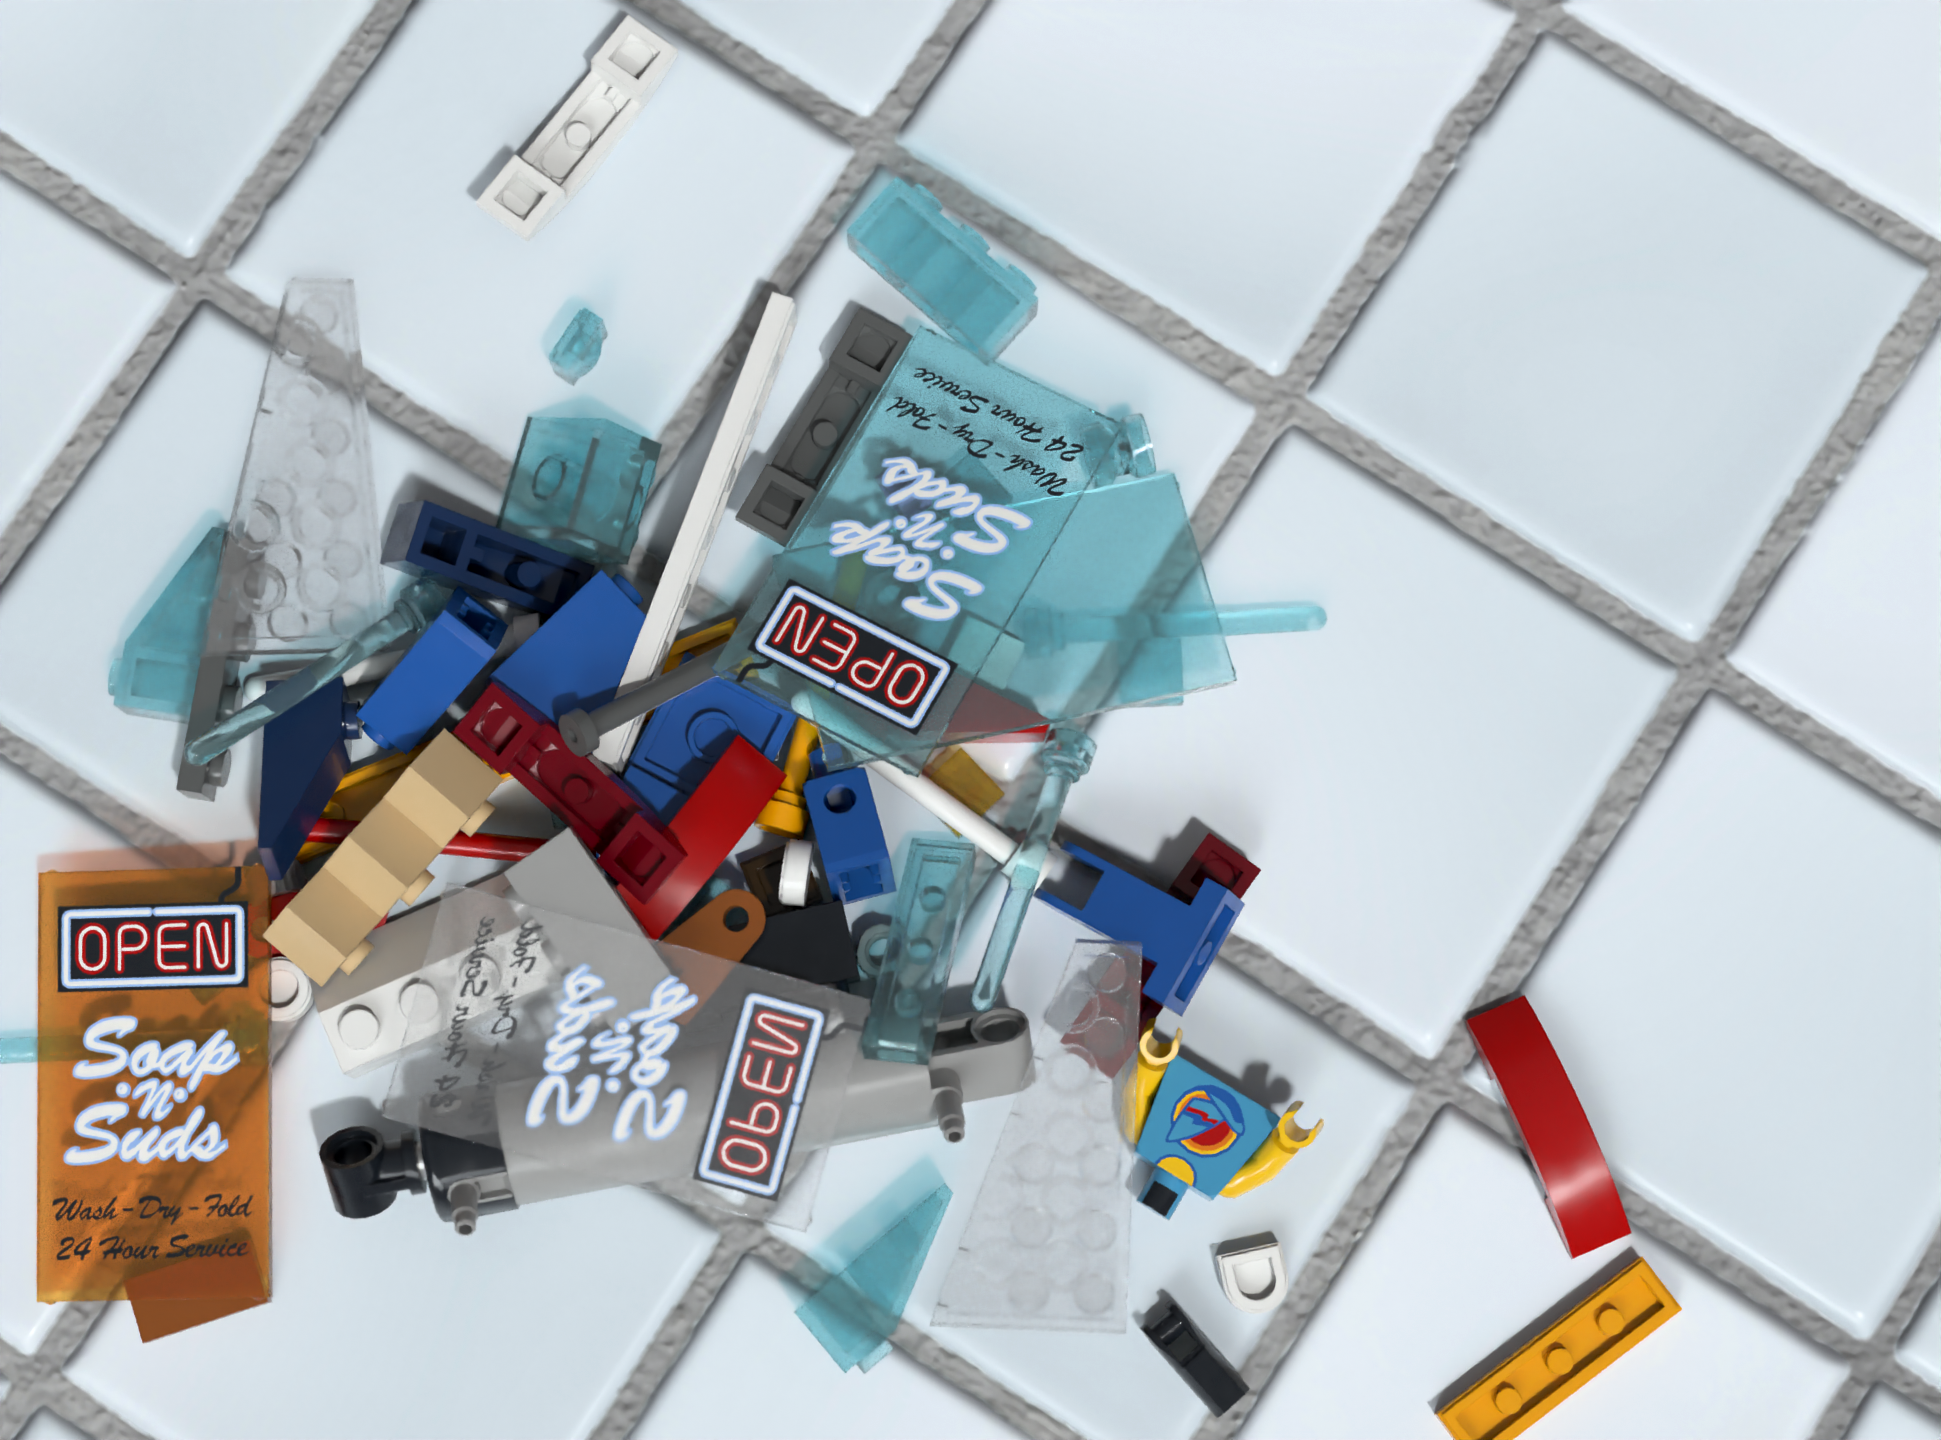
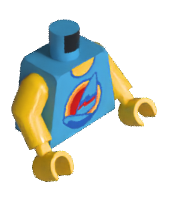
[1123,1018,1324,1220]

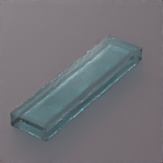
[862,838,977,1066]

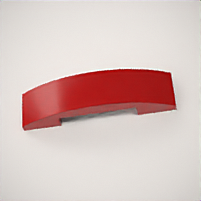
[614,735,787,942]
[1465,995,1632,1259]

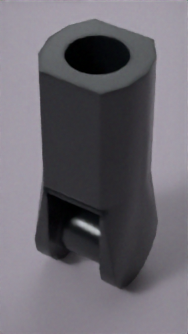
[1140,1300,1250,1418]

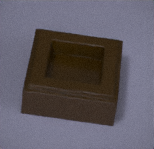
[739,839,823,918]

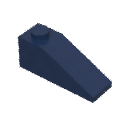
[379,500,595,619]
[258,677,363,881]

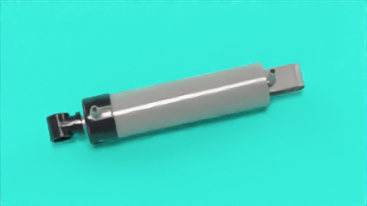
[319,1005,1036,1236]

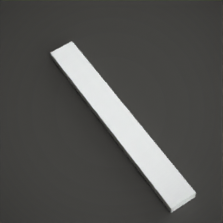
[593,292,797,778]

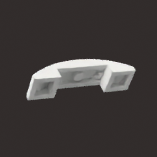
[476,15,678,242]

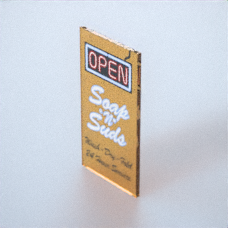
[37,863,273,1305]

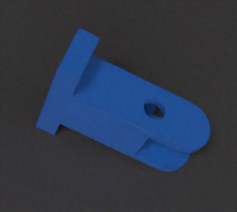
[1033,840,1245,1017]

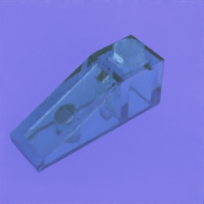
[108,527,234,724]
[794,1183,953,1374]

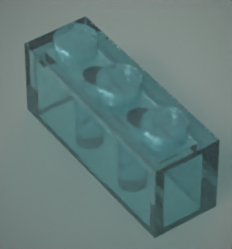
[847,176,1039,369]

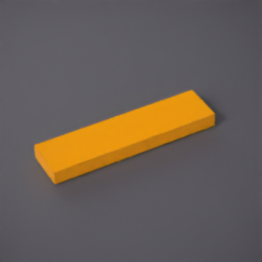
[1434,1257,1682,1440]

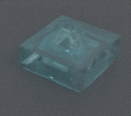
[549,307,608,386]

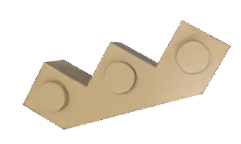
[263,728,504,987]

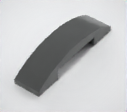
[735,307,915,550]

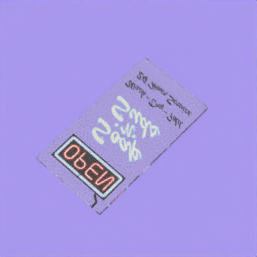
[382,882,871,1233]

